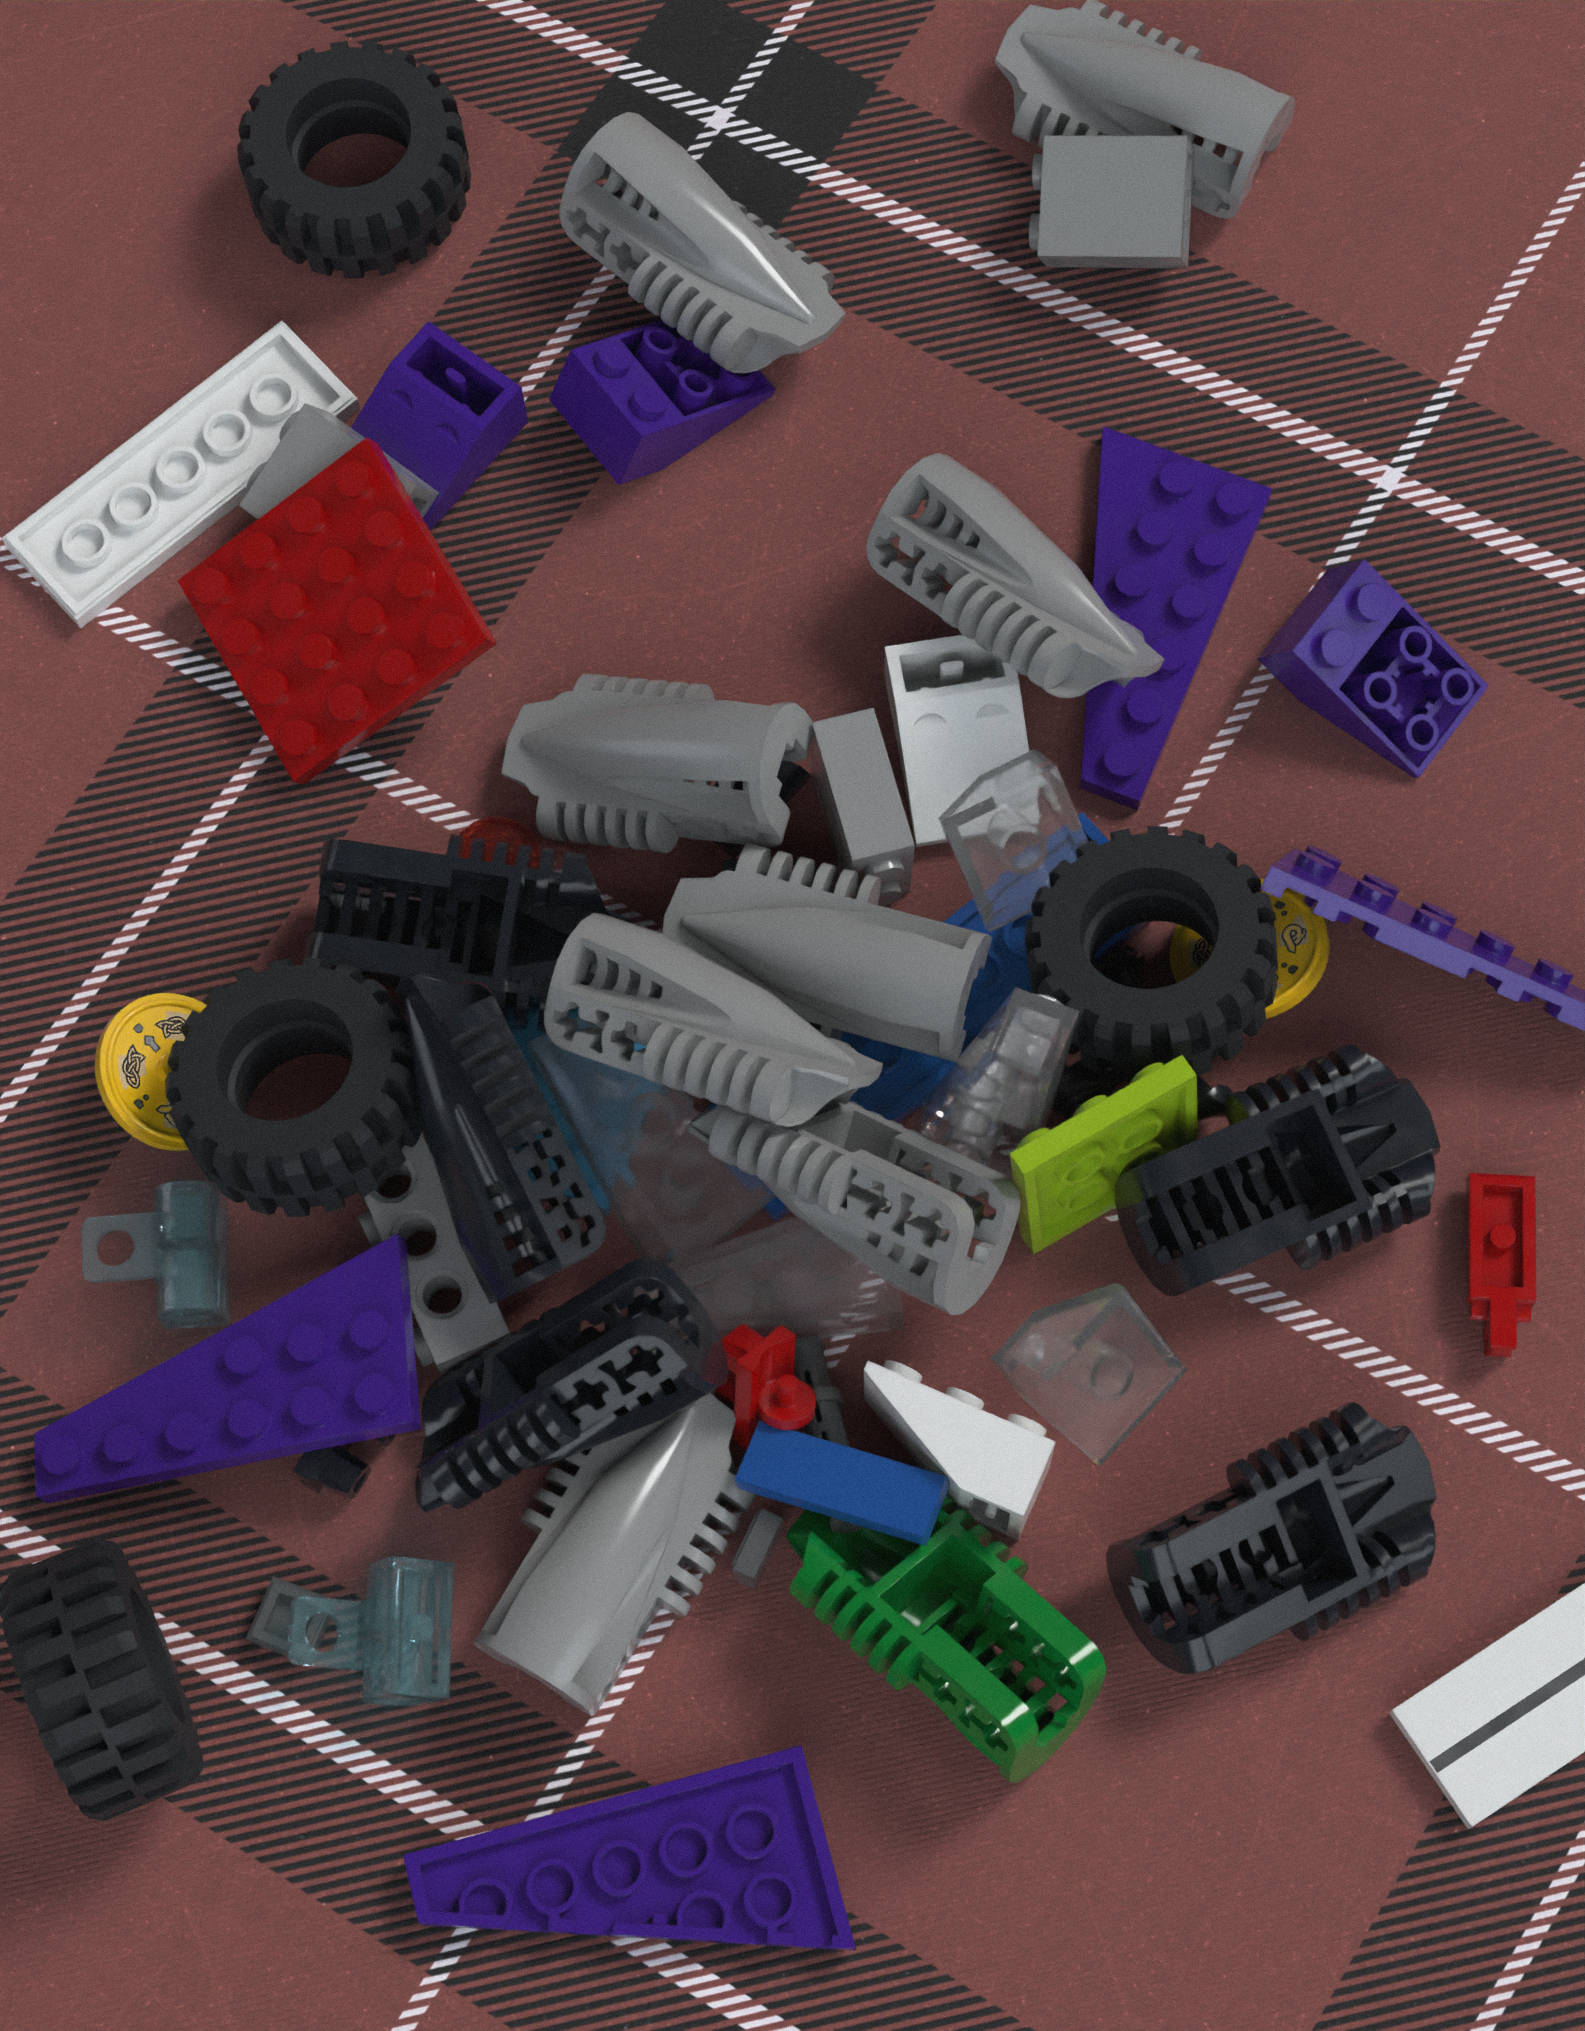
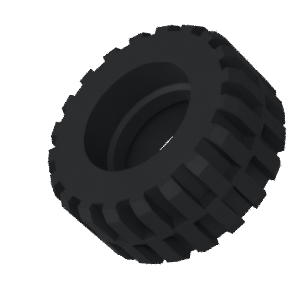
[237,41,471,278]
[1025,826,1278,1082]
[165,958,424,1217]
[0,1539,204,1821]

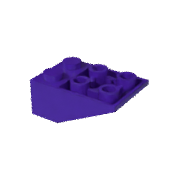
[549,320,776,485]
[351,321,528,531]
[1257,559,1489,778]

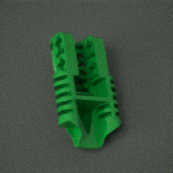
[786,1494,1106,1783]

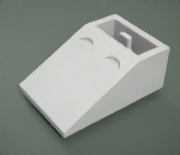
[884,634,1040,847]
[864,1360,1056,1540]

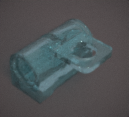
[81,1180,230,1330]
[288,1556,454,1706]

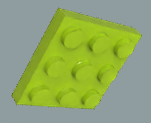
[1009,1055,1198,1255]

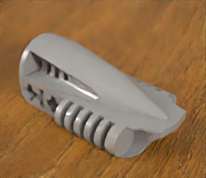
[995,0,1295,219]
[559,112,846,373]
[866,453,1165,698]
[501,673,813,853]
[662,843,992,1063]
[544,913,883,1127]
[688,1100,1021,1315]
[473,1393,757,1716]

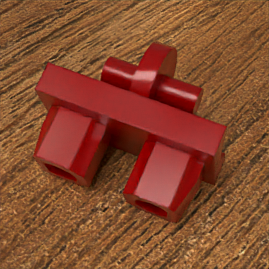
[716,1324,816,1450]

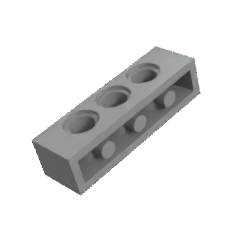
[358,1133,510,1376]

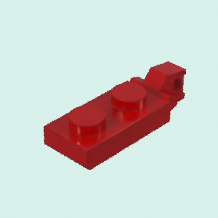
[1466,1173,1537,1358]

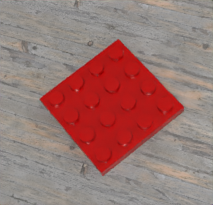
[177,437,497,784]

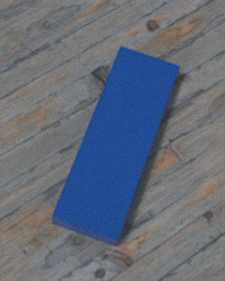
[735,1420,950,1546]

